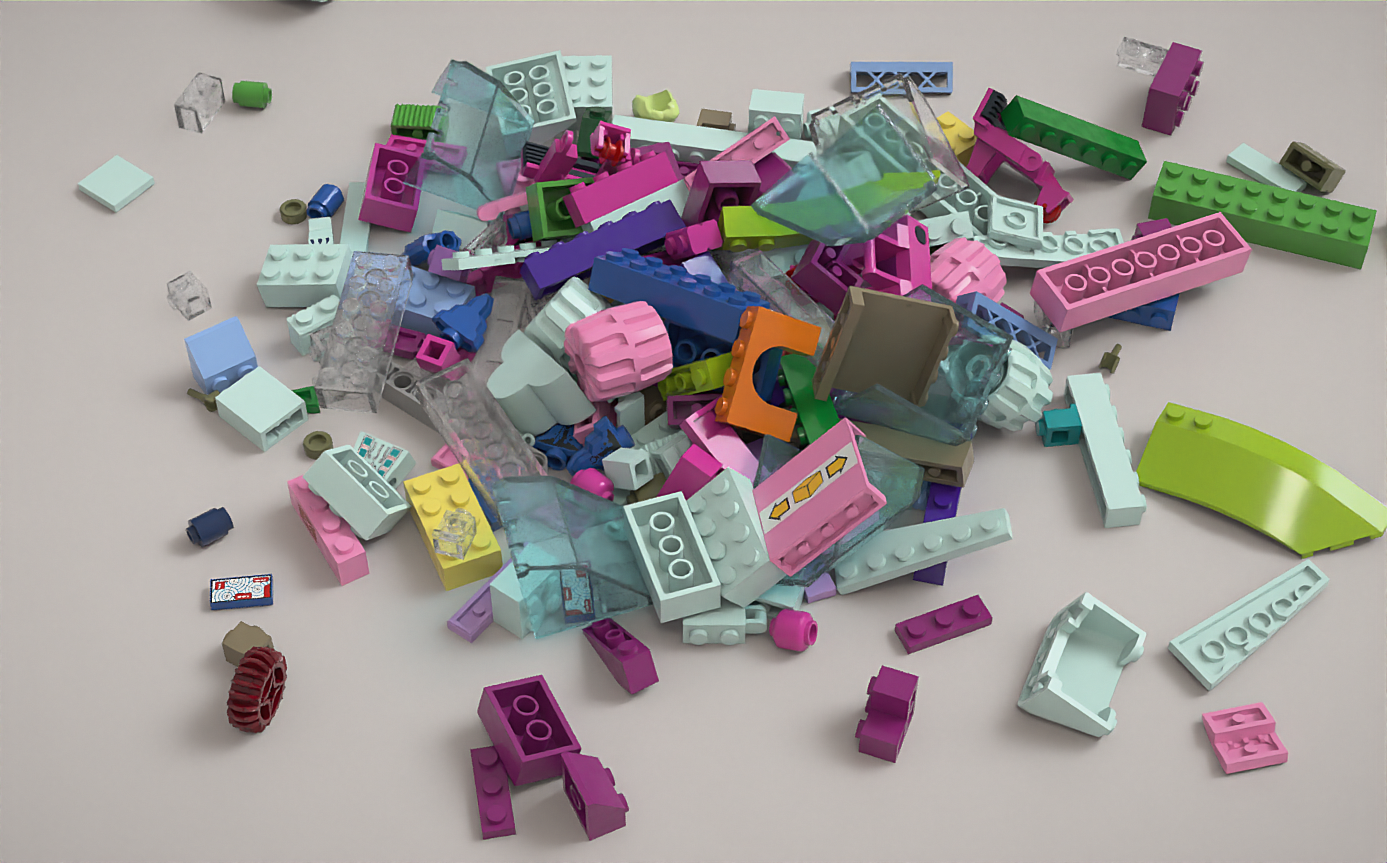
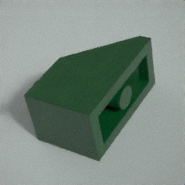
[577,107,612,159]

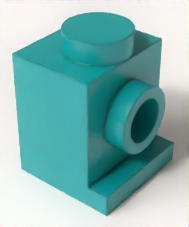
[1035,403,1082,447]

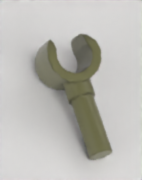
[1099,344,1122,374]
[187,388,220,412]

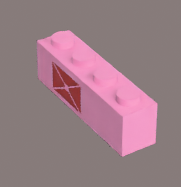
[287,474,369,586]

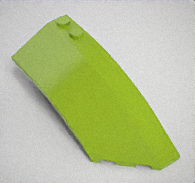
[712,170,941,252]
[1136,402,1387,559]

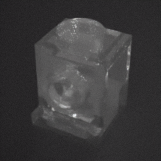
[432,508,477,560]

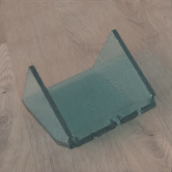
[403,59,535,219]
[751,104,937,246]
[492,476,654,639]

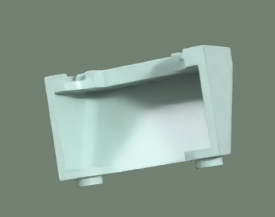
[1018,592,1147,737]

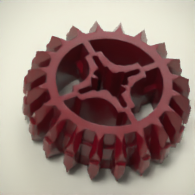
[226,646,287,733]

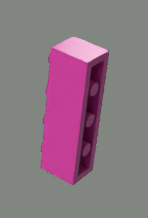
[562,150,678,228]

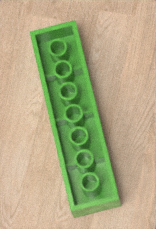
[1148,161,1377,269]

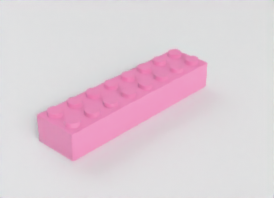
[1030,212,1252,332]

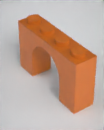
[715,306,822,442]

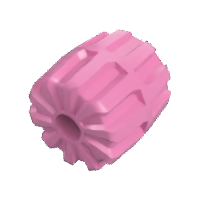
[930,237,1007,322]
[564,301,673,402]

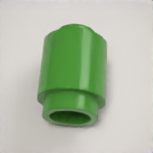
[232,81,272,108]

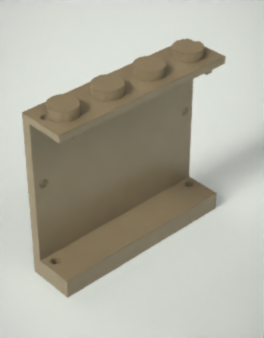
[812,286,959,418]

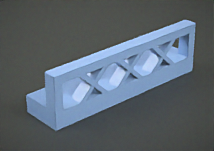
[850,62,953,93]

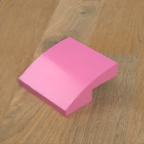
[1202,702,1288,774]

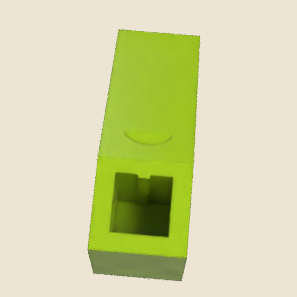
[658,352,733,401]

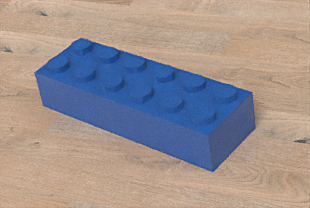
[588,248,771,343]

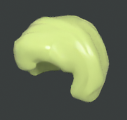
[632,90,680,123]

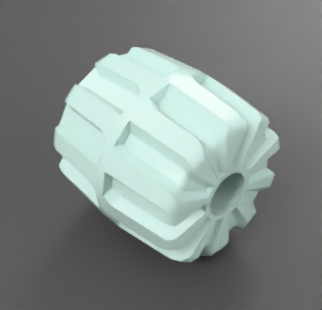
[524,277,614,384]
[946,331,1053,431]

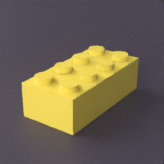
[403,463,503,591]

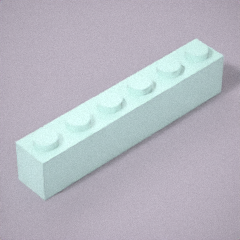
[1064,373,1147,528]

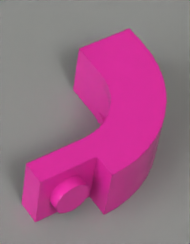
[415,322,487,379]

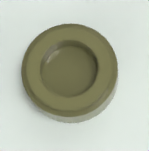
[280,199,308,224]
[303,431,333,460]

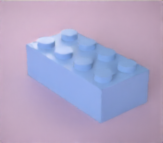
[350,255,476,338]

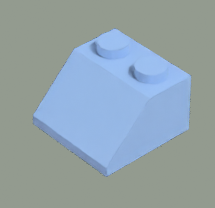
[184,316,258,395]

